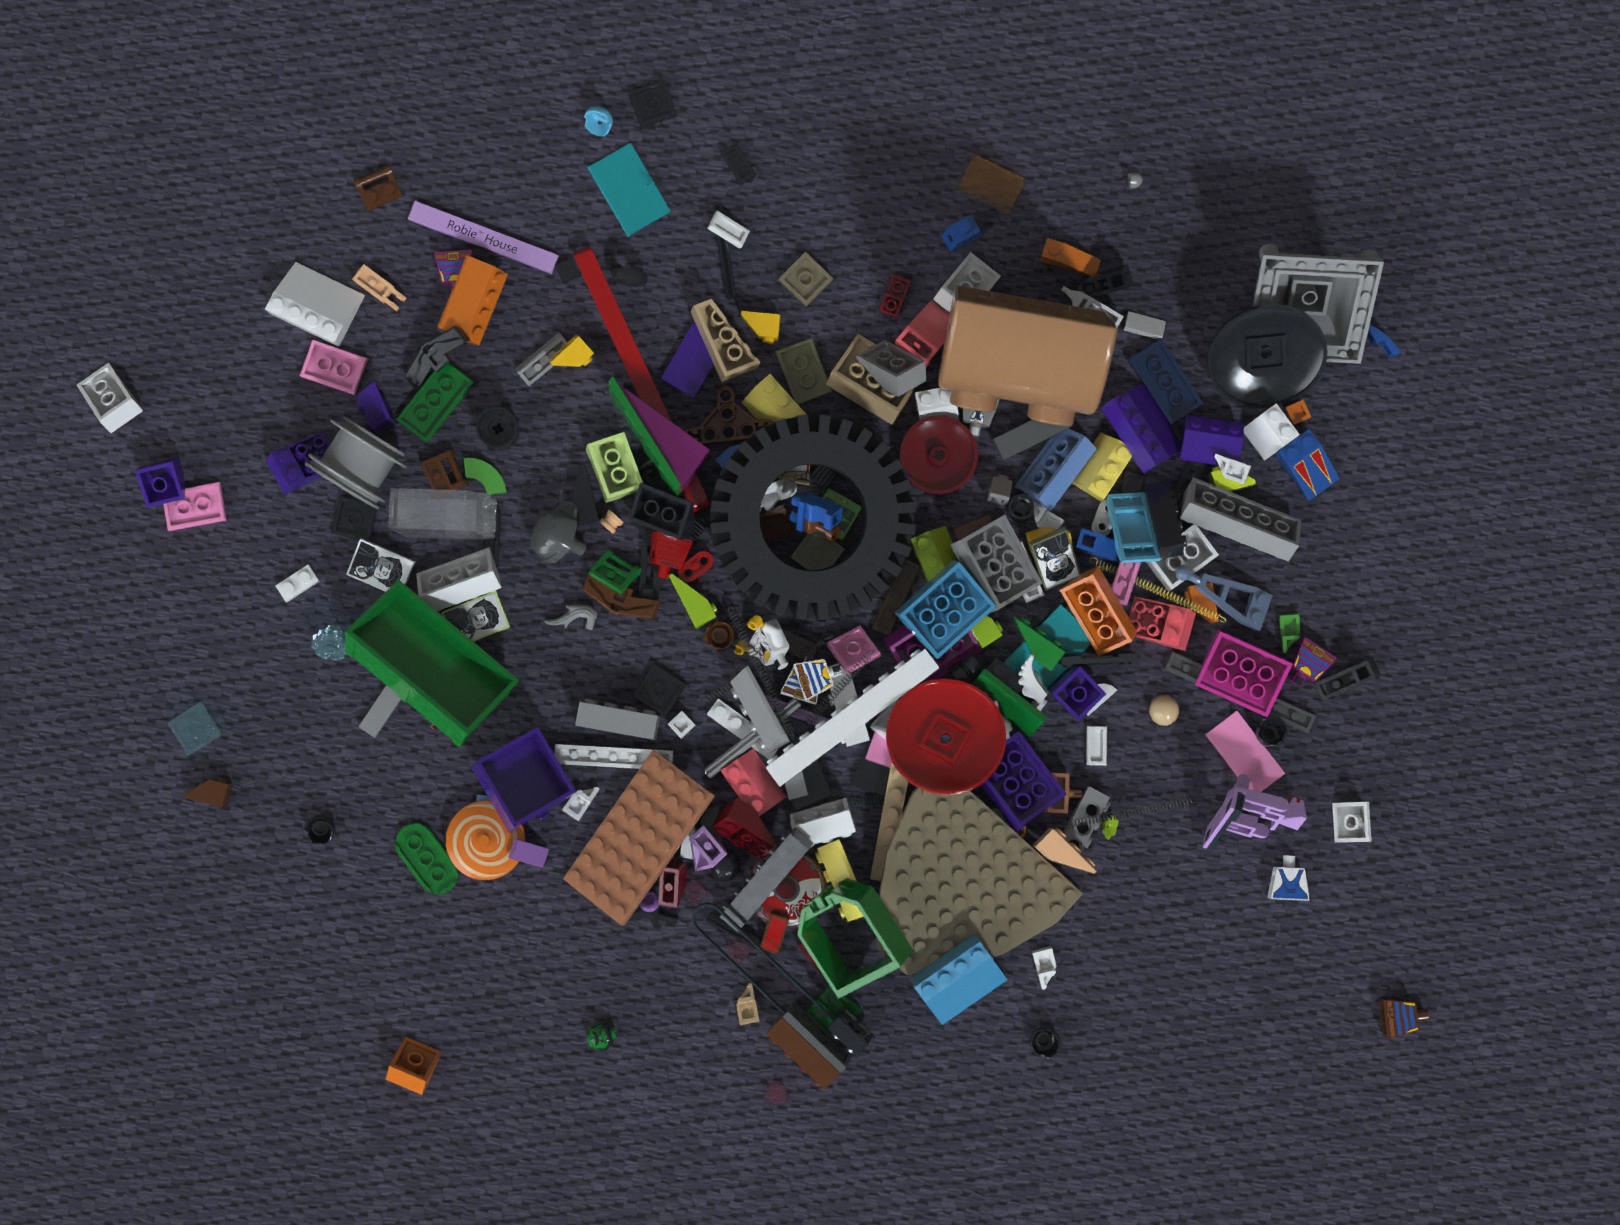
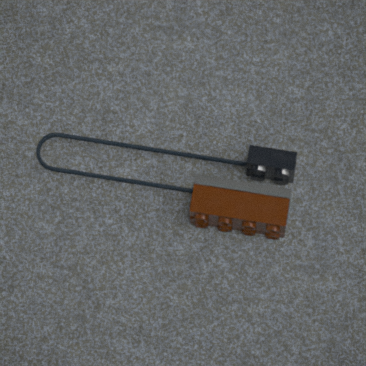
[692,902,874,1090]

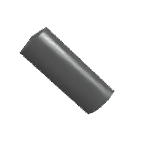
[991,419,1074,460]

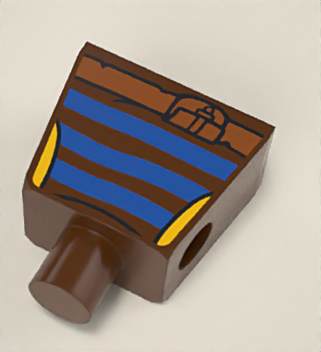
[1379,998,1429,1038]

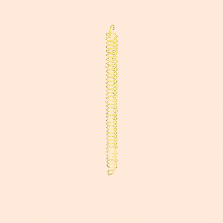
[1090,557,1226,622]

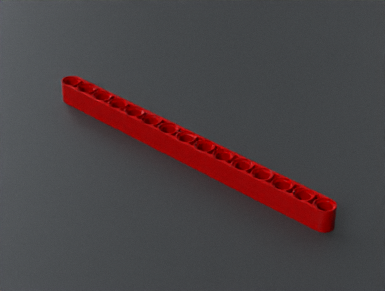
[573,246,710,513]

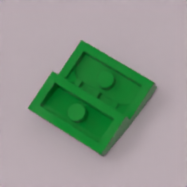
[806,986,862,1039]

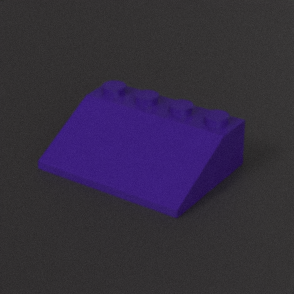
[1101,384,1181,474]
[981,731,1067,833]

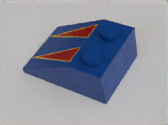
[1274,429,1340,501]

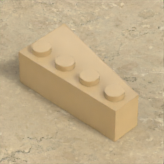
[691,299,760,382]

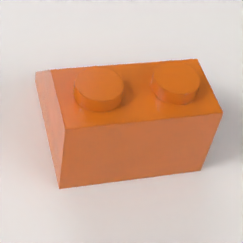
[386,1036,442,1095]

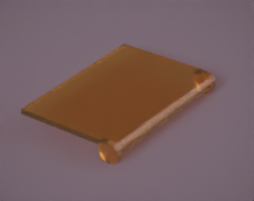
[957,154,1026,215]

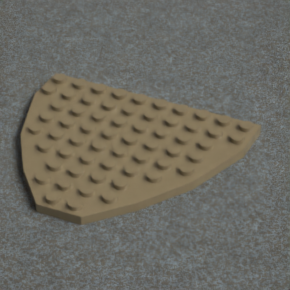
[876,787,1083,975]

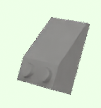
[857,340,926,397]

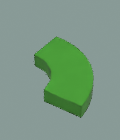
[464,458,507,495]

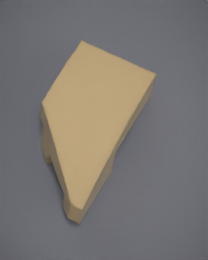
[736,983,760,1025]

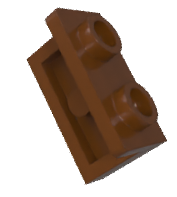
[759,504,792,543]

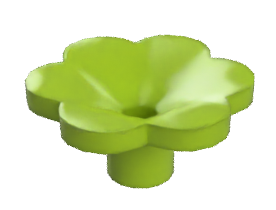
[1099,815,1119,839]

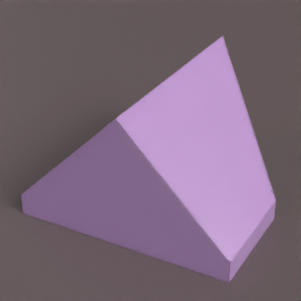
[689,825,727,872]

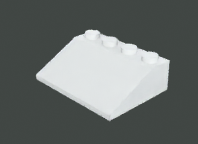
[265,262,365,347]

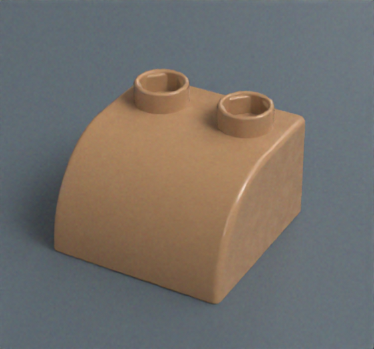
[938,286,1118,426]

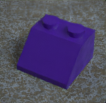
[357,382,397,433]
[135,457,185,508]
[1047,664,1106,722]

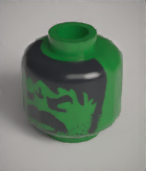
[587,1022,617,1050]

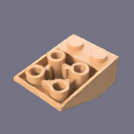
[1033,828,1097,874]

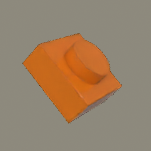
[1284,400,1311,425]

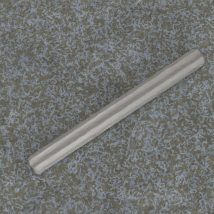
[704,698,801,778]

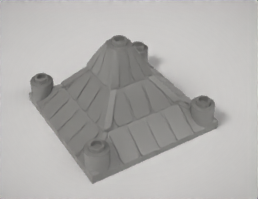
[1252,244,1384,364]

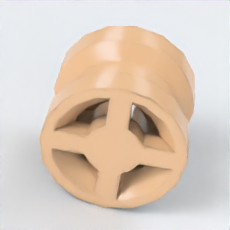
[599,510,623,534]

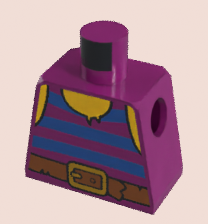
[435,250,474,292]
[1291,637,1337,687]

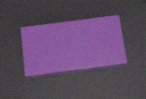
[508,839,549,868]

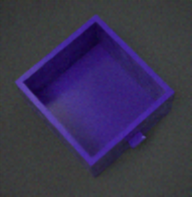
[472,727,576,833]

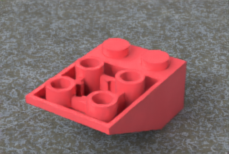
[895,300,949,367]
[1129,596,1196,651]

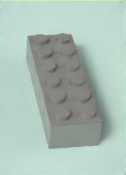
[1180,477,1301,562]

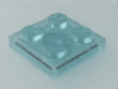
[168,702,223,756]

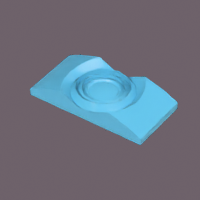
[1106,492,1161,563]

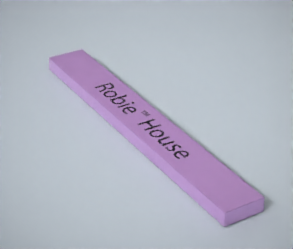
[408,201,559,274]

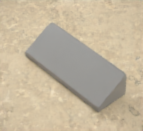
[514,333,567,386]

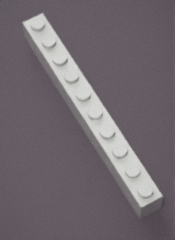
[765,649,939,786]

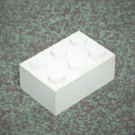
[1146,524,1219,591]
[790,798,856,848]

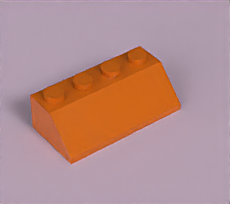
[437,256,508,345]
[1060,566,1137,656]

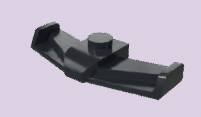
[405,326,470,391]

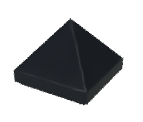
[638,459,659,481]

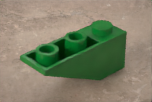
[1013,615,1065,671]

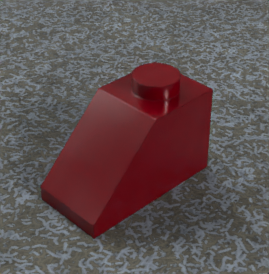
[658,861,687,908]

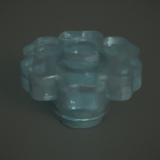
[311,625,348,661]

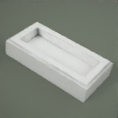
[707,211,750,248]
[1086,726,1107,766]

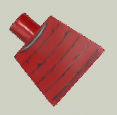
[650,532,693,579]

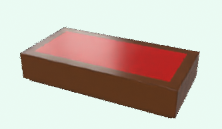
[760,911,790,954]

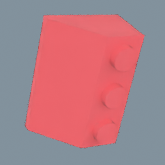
[721,748,787,816]

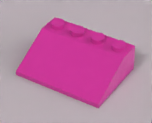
[1195,629,1293,717]

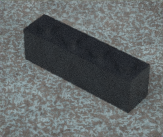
[1144,481,1187,559]

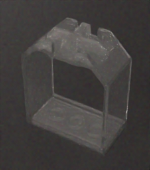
[388,488,497,540]

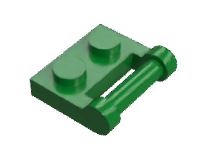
[589,549,642,595]

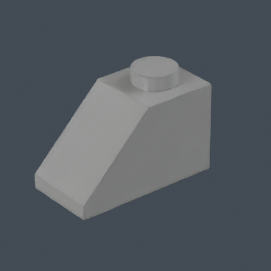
[987,474,1013,506]

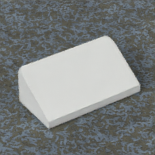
[1123,311,1166,340]

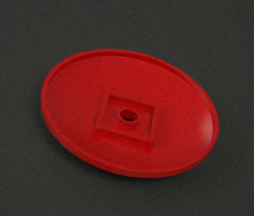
[886,679,1006,795]

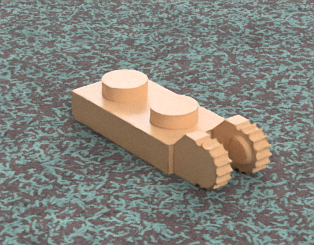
[352,264,406,311]

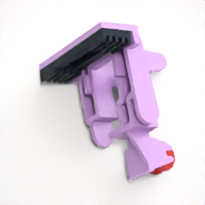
[1203,774,1307,851]

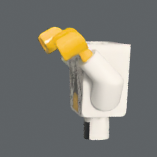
[734,615,789,670]

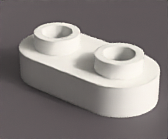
[1091,500,1112,536]

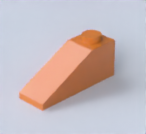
[1040,238,1101,276]

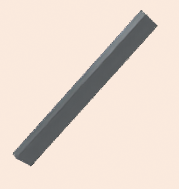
[1164,651,1317,733]

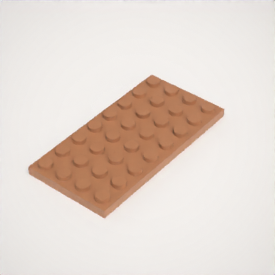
[563,750,715,926]

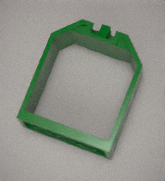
[797,878,914,999]

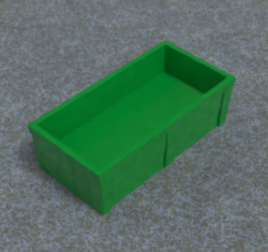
[345,579,519,748]

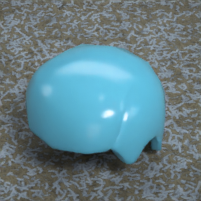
[584,106,613,136]

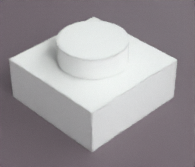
[668,711,696,739]

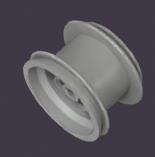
[305,416,407,510]

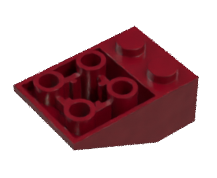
[711,797,778,859]

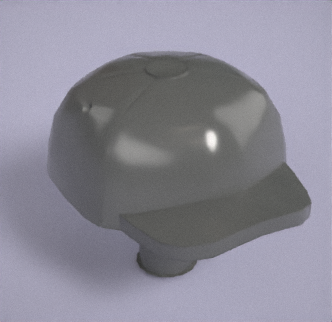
[531,501,587,563]

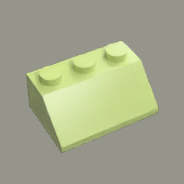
[586,432,643,503]

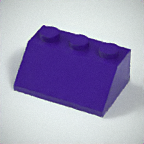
[1180,415,1244,465]

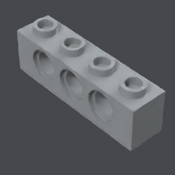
[1063,786,1110,868]

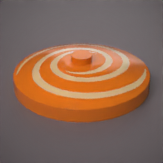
[446,801,526,880]

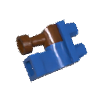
[790,492,843,542]

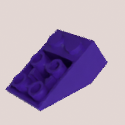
[266,432,330,495]

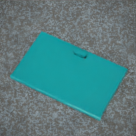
[587,143,671,237]
[1003,604,1091,690]

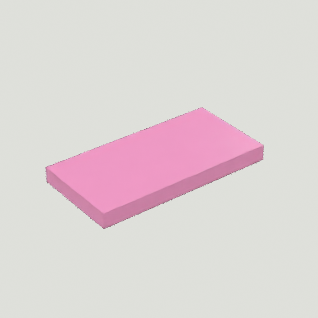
[1205,711,1285,792]

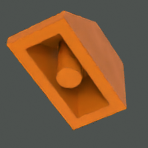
[1184,583,1219,623]

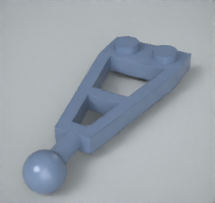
[1175,565,1273,631]

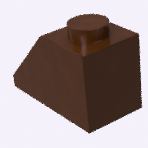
[184,777,233,807]

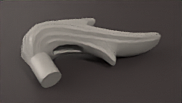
[544,605,597,630]

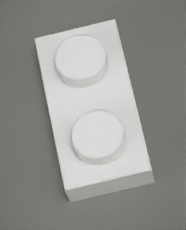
[276,564,320,602]

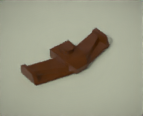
[582,572,661,619]

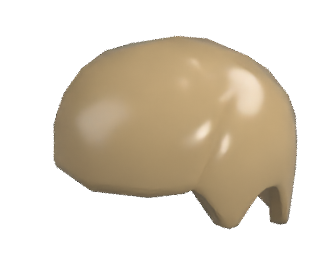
[1149,694,1179,726]

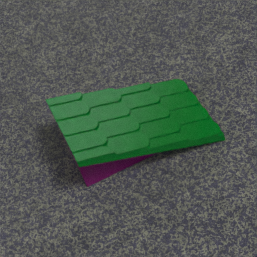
[607,376,710,498]

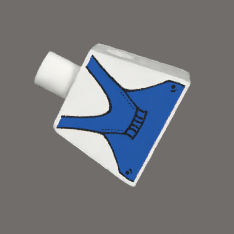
[1268,855,1309,901]

